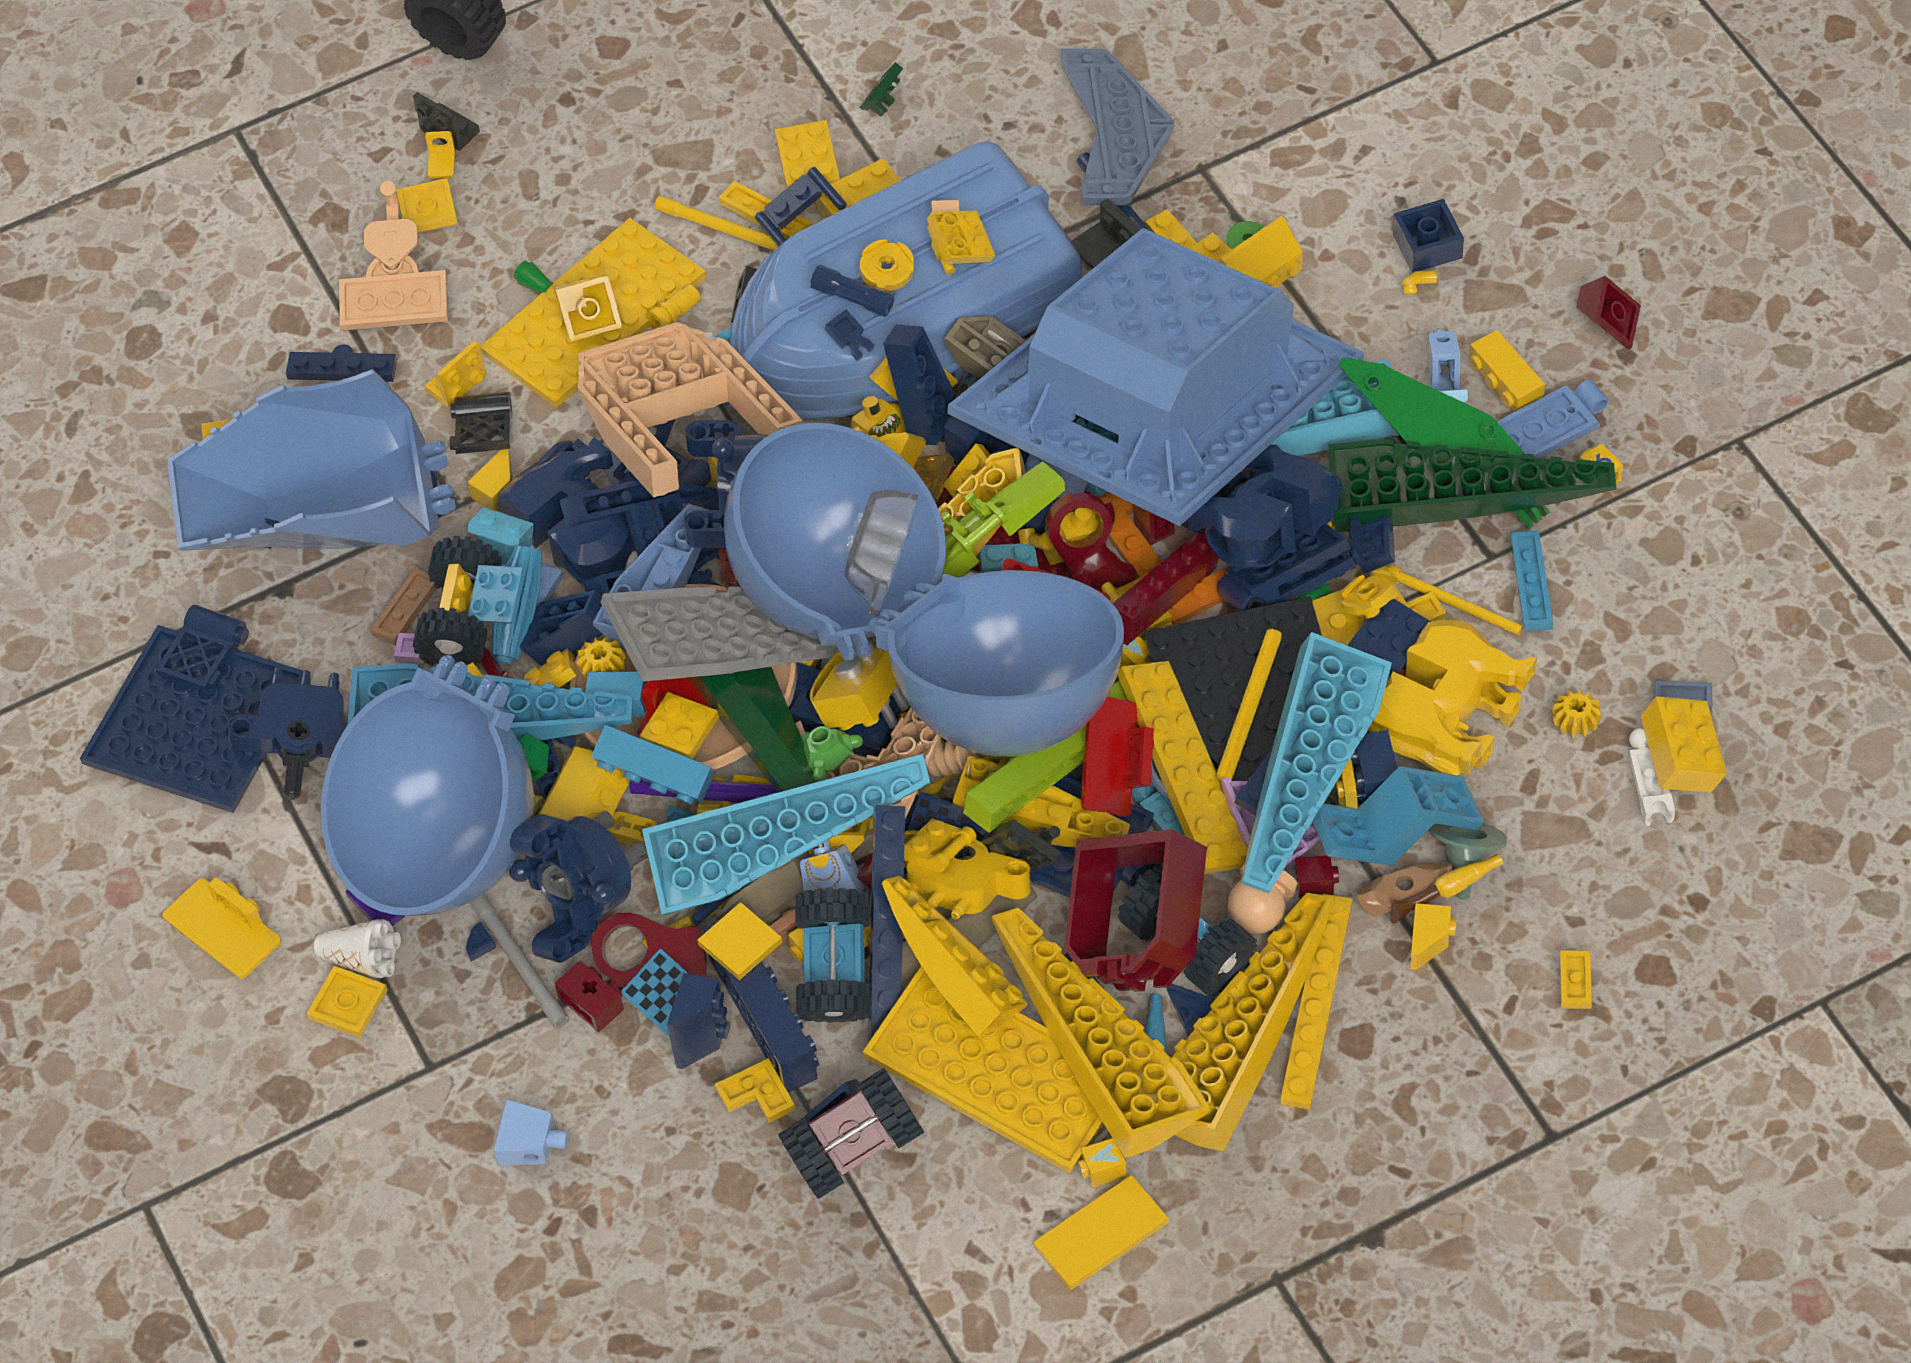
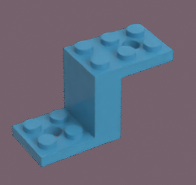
[1313,766,1484,866]

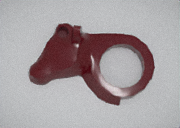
[1045,492,1137,592]
[590,912,707,988]

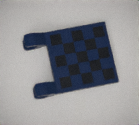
[907,791,987,835]

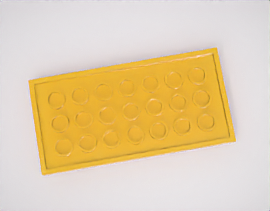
[480,218,707,408]
[862,966,1104,1174]

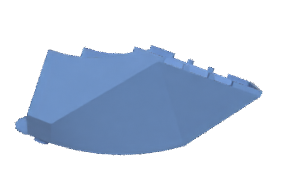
[167,369,456,551]

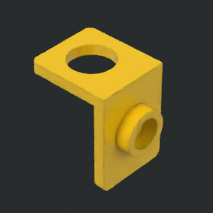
[425,131,456,179]

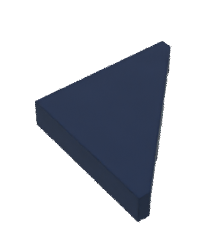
[1166,983,1215,1037]

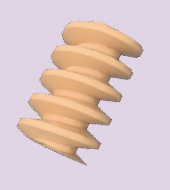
[928,740,979,777]

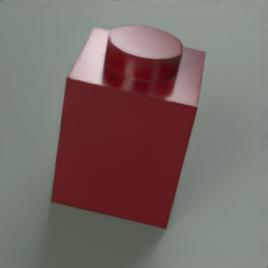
[1295,855,1339,899]

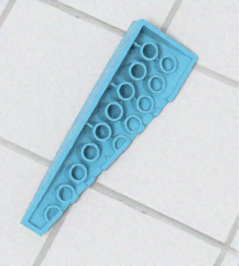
[1241,632,1392,893]

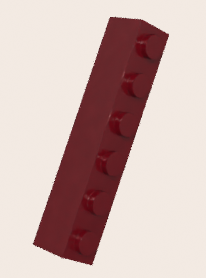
[1112,531,1219,646]

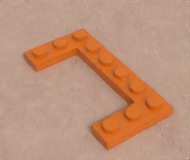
[1092,492,1231,625]

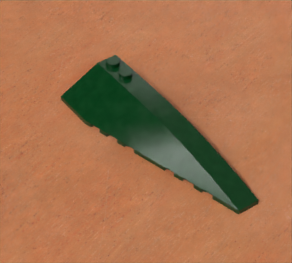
[1328,439,1617,532]

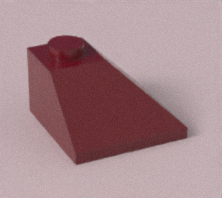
[1576,276,1641,349]

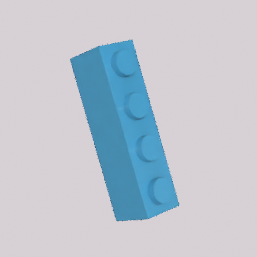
[591,725,715,805]

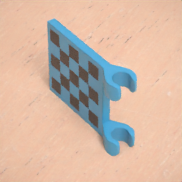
[621,949,687,1036]

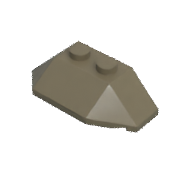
[944,316,1026,379]
[715,851,809,926]

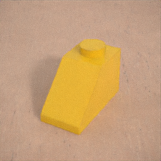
[467,449,513,512]
[1410,903,1457,970]

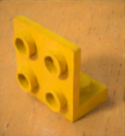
[425,341,487,409]

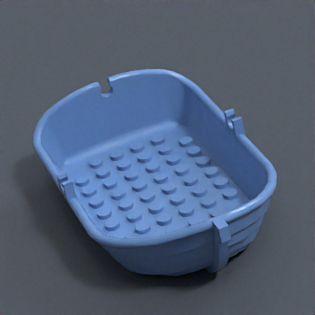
[724,141,1082,419]

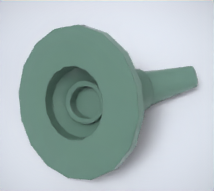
[1429,823,1508,900]

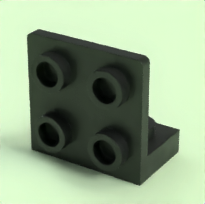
[413,92,480,151]
[1072,199,1141,269]

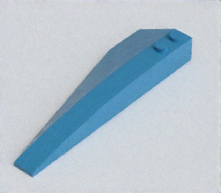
[347,663,633,741]

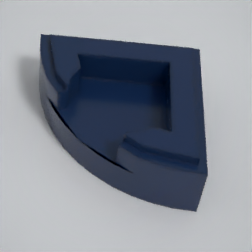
[466,922,496,962]

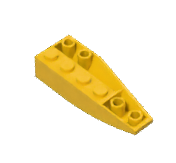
[953,756,1130,847]

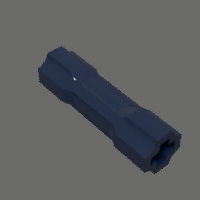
[810,265,895,317]

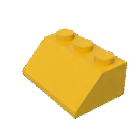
[1220,216,1303,288]
[538,746,629,820]

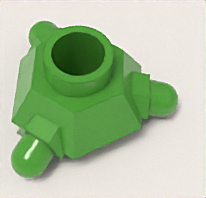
[801,726,863,782]

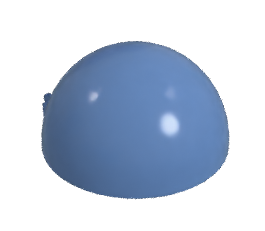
[724,423,946,661]
[868,570,1124,756]
[321,655,534,916]

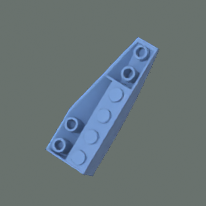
[593,504,707,652]

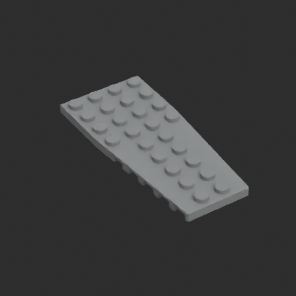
[601,587,839,681]

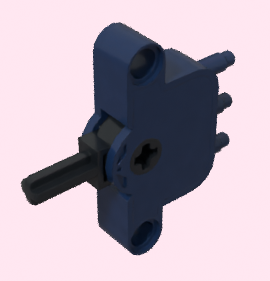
[228,668,348,800]

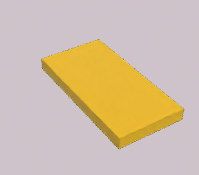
[1033,1175,1169,1291]

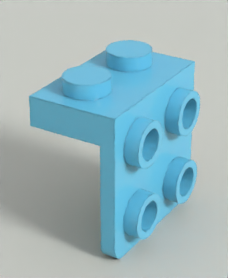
[468,507,534,565]

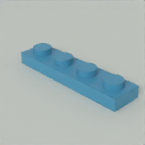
[1510,530,1553,632]

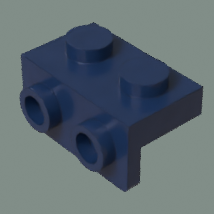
[1348,515,1395,573]

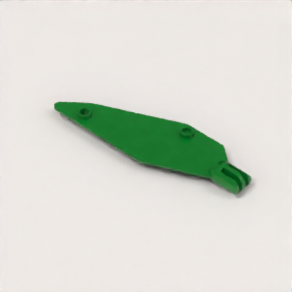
[1339,357,1550,530]

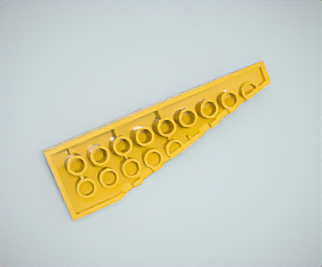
[991,908,1211,1158]

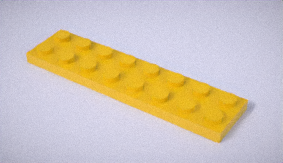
[1117,661,1248,874]

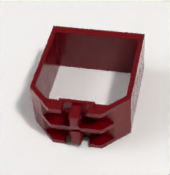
[1064,829,1207,992]

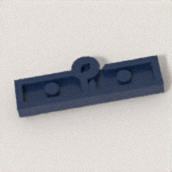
[286,344,397,382]

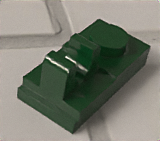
[859,62,903,116]

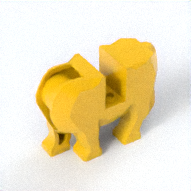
[1367,620,1537,776]

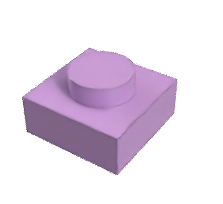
[394,633,424,664]

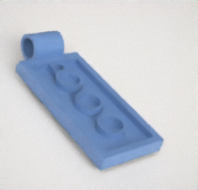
[1496,379,1609,458]

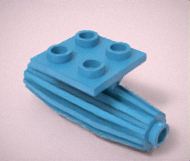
[468,546,542,666]

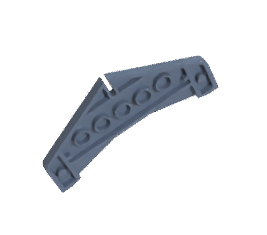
[1060,48,1175,205]

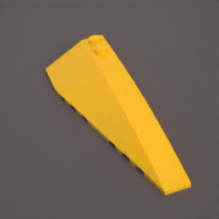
[1171,893,1334,1151]

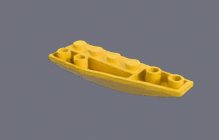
[882,876,1028,1037]

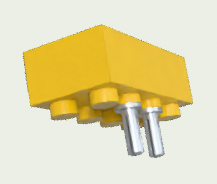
[810,636,910,731]

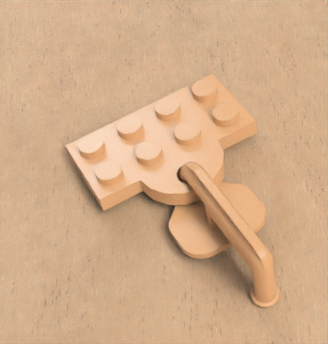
[339,181,448,331]

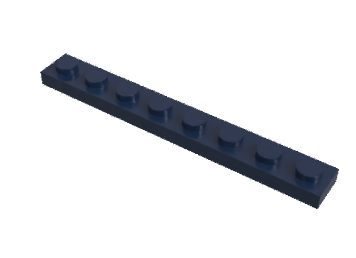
[868,805,905,1043]

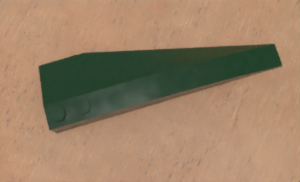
[687,667,817,793]

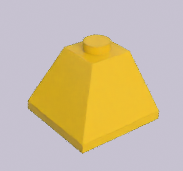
[553,275,622,342]

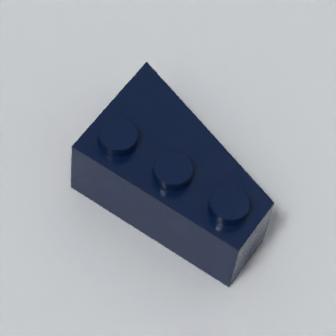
[519,590,603,666]

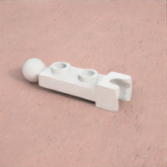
[1629,728,1675,826]

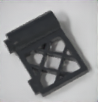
[449,392,513,454]

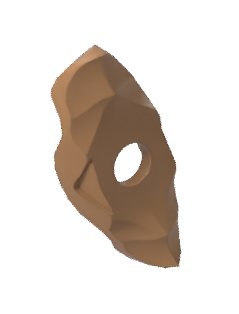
[1356,863,1453,916]

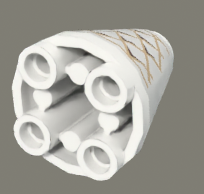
[314,919,401,978]

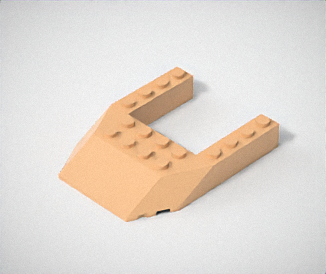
[578,322,803,497]

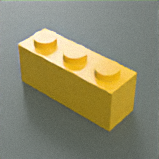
[1468,330,1545,412]

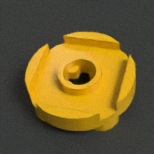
[860,240,914,291]
[1341,570,1399,618]

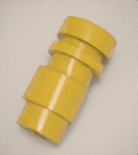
[646,284,701,329]

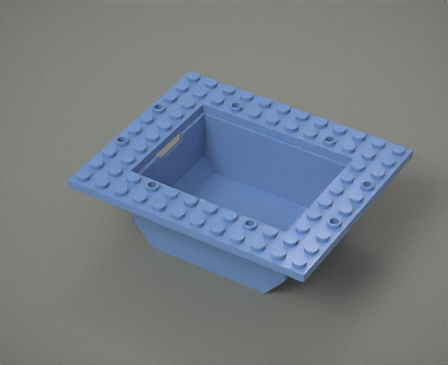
[948,228,1364,526]

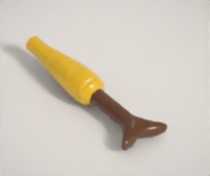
[1390,854,1503,924]

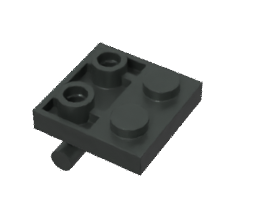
[982,820,1060,872]

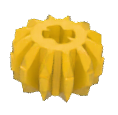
[577,636,626,681]
[1552,689,1602,739]

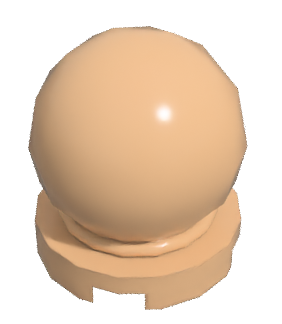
[1227,863,1298,935]

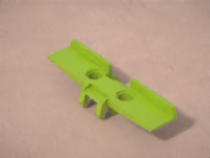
[938,462,1065,584]

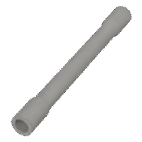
[470,894,569,1029]

